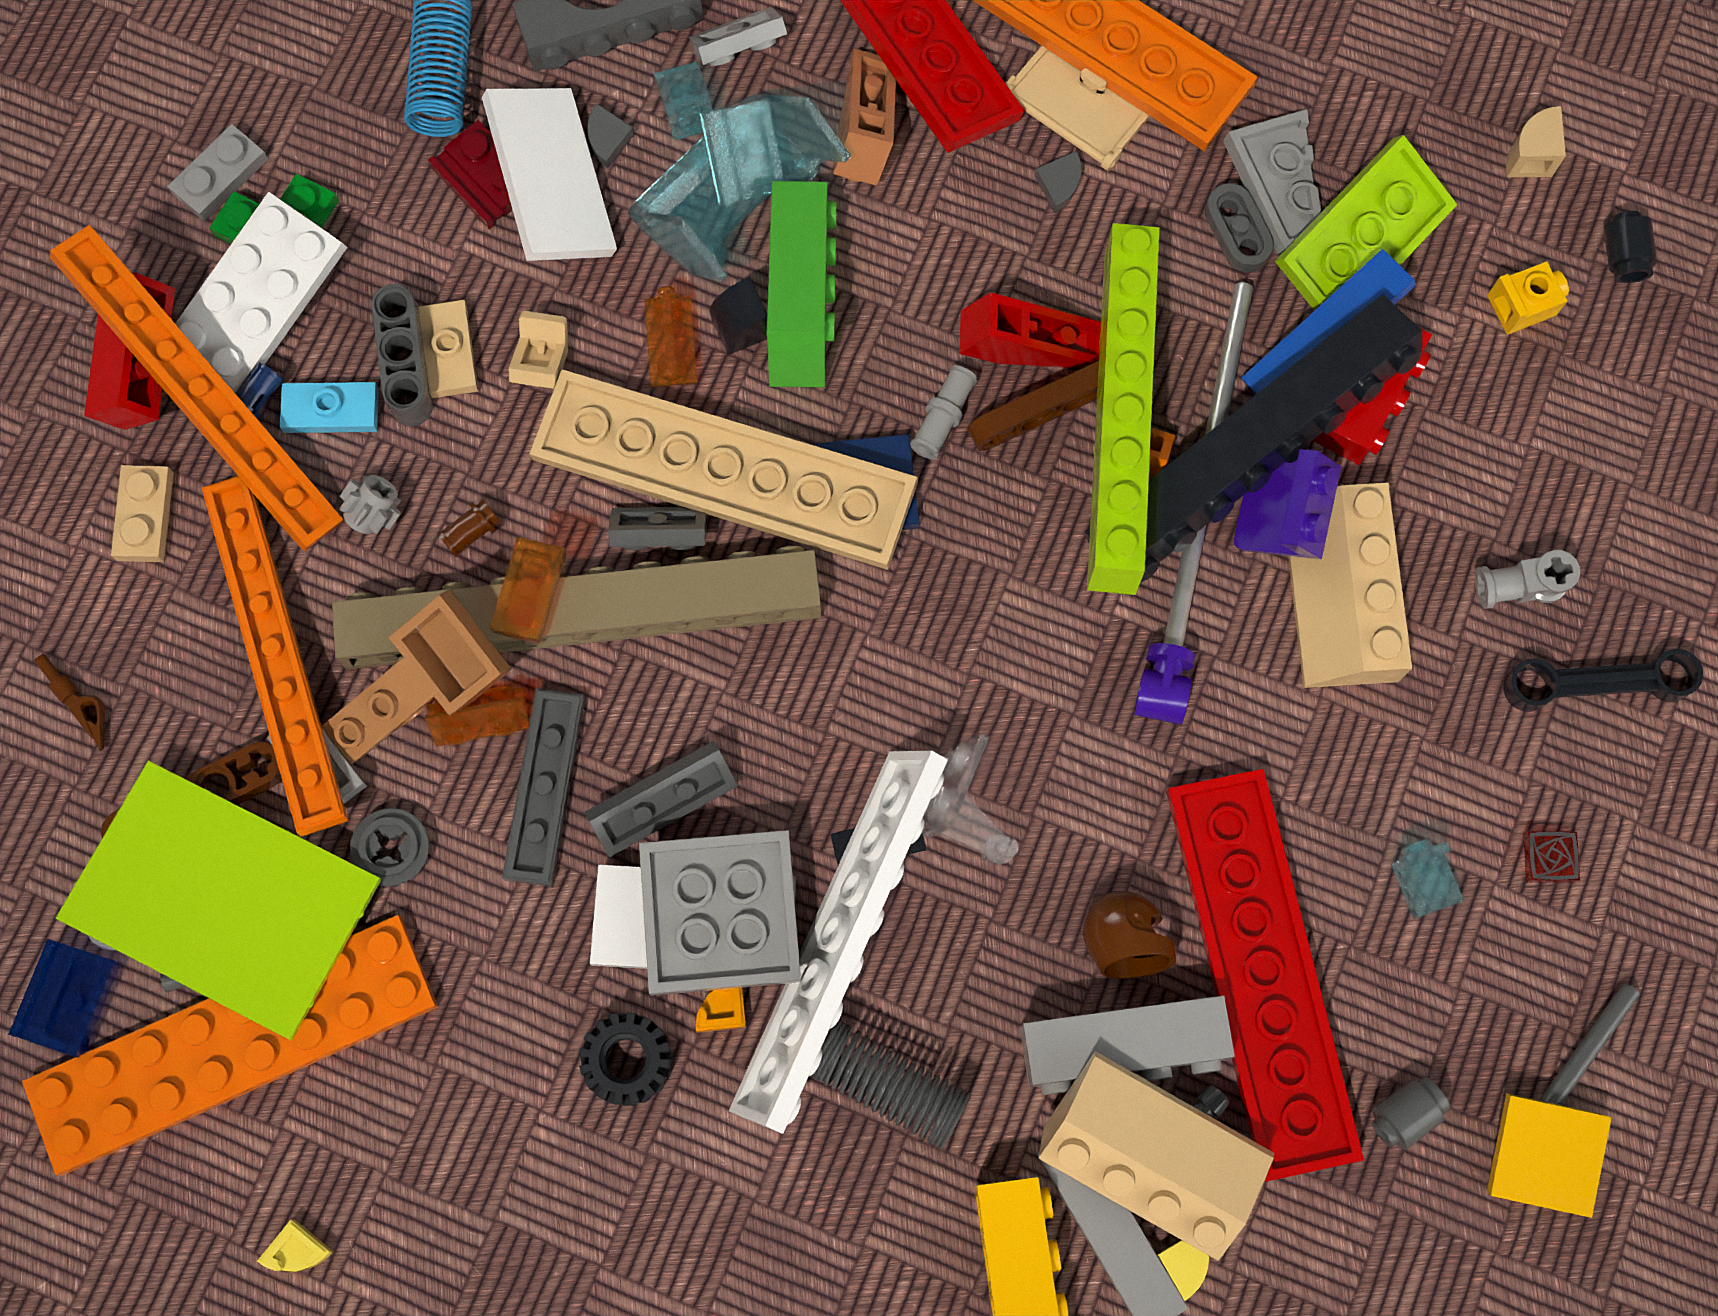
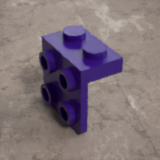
[1234,449,1341,559]

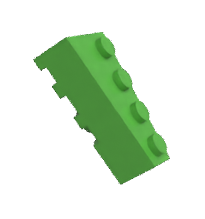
[767,181,836,387]

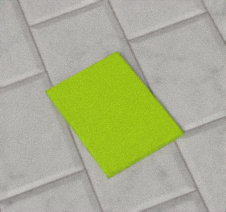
[55,761,382,1041]

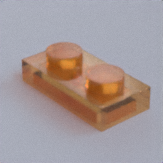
[490,536,567,645]

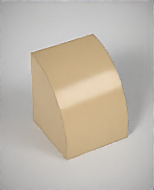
[1506,106,1566,177]

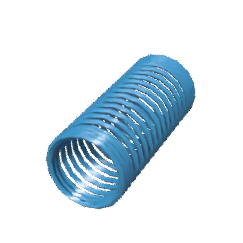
[403,0,472,137]

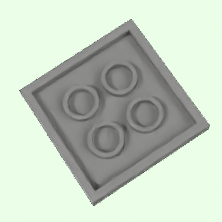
[639,830,801,996]

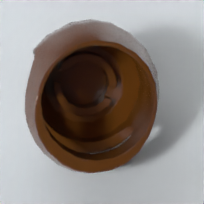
[1082,891,1176,979]

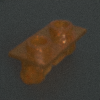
[644,286,697,387]
[425,683,530,747]

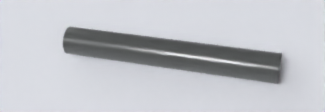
[1539,983,1640,1105]

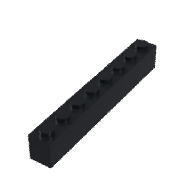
[1084,294,1422,582]

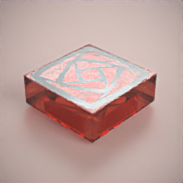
[1523,831,1580,883]

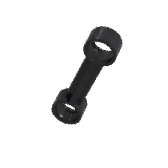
[1503,649,1703,712]

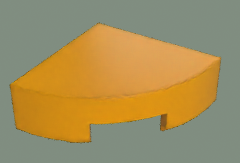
[696,988,746,1033]

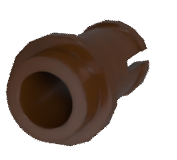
[437,499,501,557]

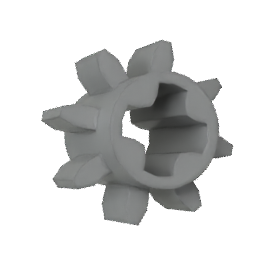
[340,475,401,534]

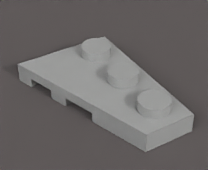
[1223,109,1321,257]

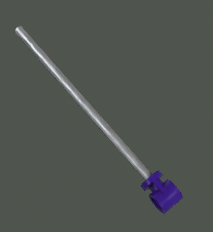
[1134,282,1253,725]

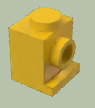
[1487,261,1569,335]

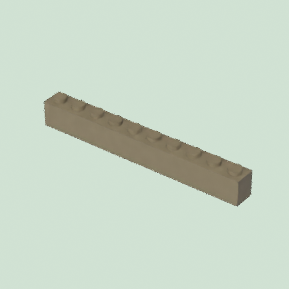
[332,546,821,670]

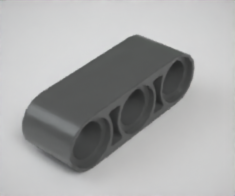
[372,284,433,426]

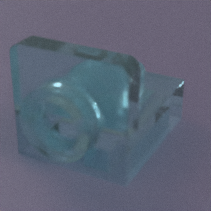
[654,62,716,140]
[1391,838,1464,919]

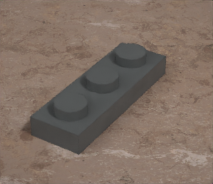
[584,741,738,857]

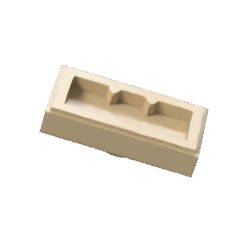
[418,300,478,398]

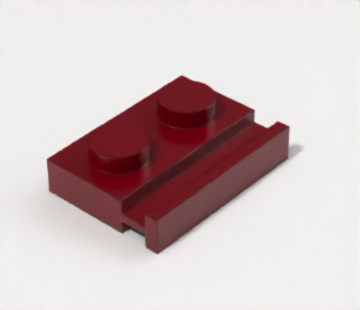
[428,120,513,230]

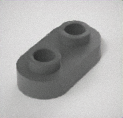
[1205,183,1273,272]

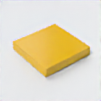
[1487,1093,1612,1218]

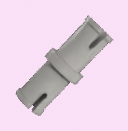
[910,365,978,459]

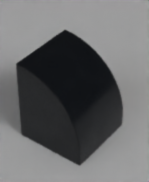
[709,277,767,355]

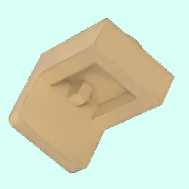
[509,311,568,389]

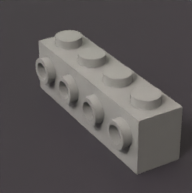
[1020,996,1235,1095]

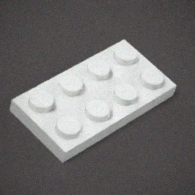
[175,192,348,393]

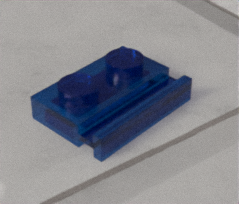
[8,939,121,1058]

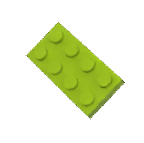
[1275,135,1457,311]

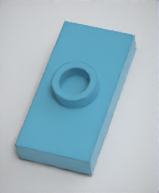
[280,382,379,433]

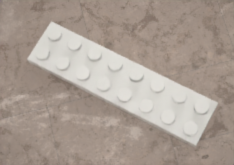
[729,751,948,1134]

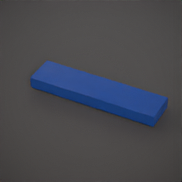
[1241,249,1416,395]

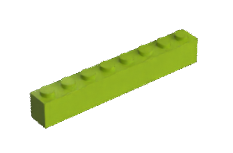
[1087,223,1160,595]

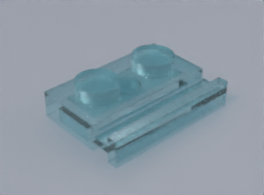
[700,98,784,206]

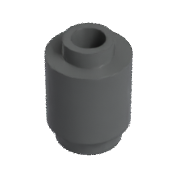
[1372,1076,1451,1150]

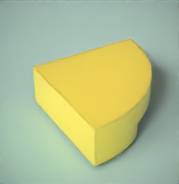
[257,1219,333,1272]
[1156,1240,1209,1301]

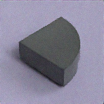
[588,104,634,168]
[1035,151,1081,213]

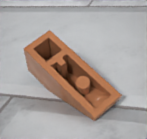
[833,48,896,186]

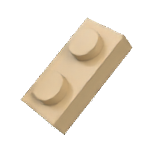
[111,465,174,562]

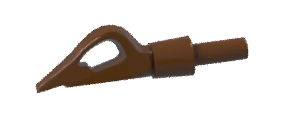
[35,654,105,751]

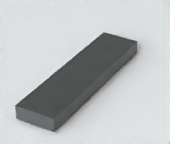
[502,688,585,887]

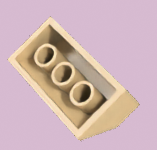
[1288,483,1412,688]
[1038,1051,1274,1261]

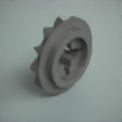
[350,808,430,887]

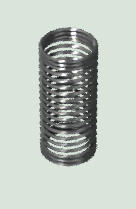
[810,1020,971,1150]

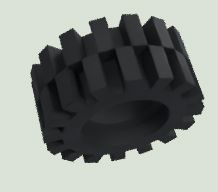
[579,1012,673,1106]

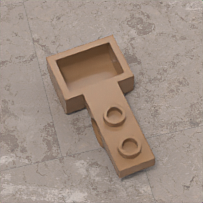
[322,590,512,765]

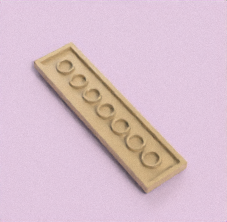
[529,369,918,570]

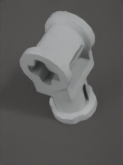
[1475,550,1580,609]

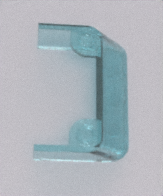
[628,94,851,282]

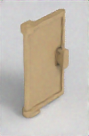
[1005,46,1150,171]

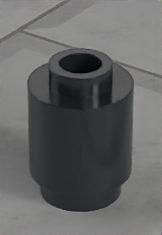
[1604,211,1657,283]

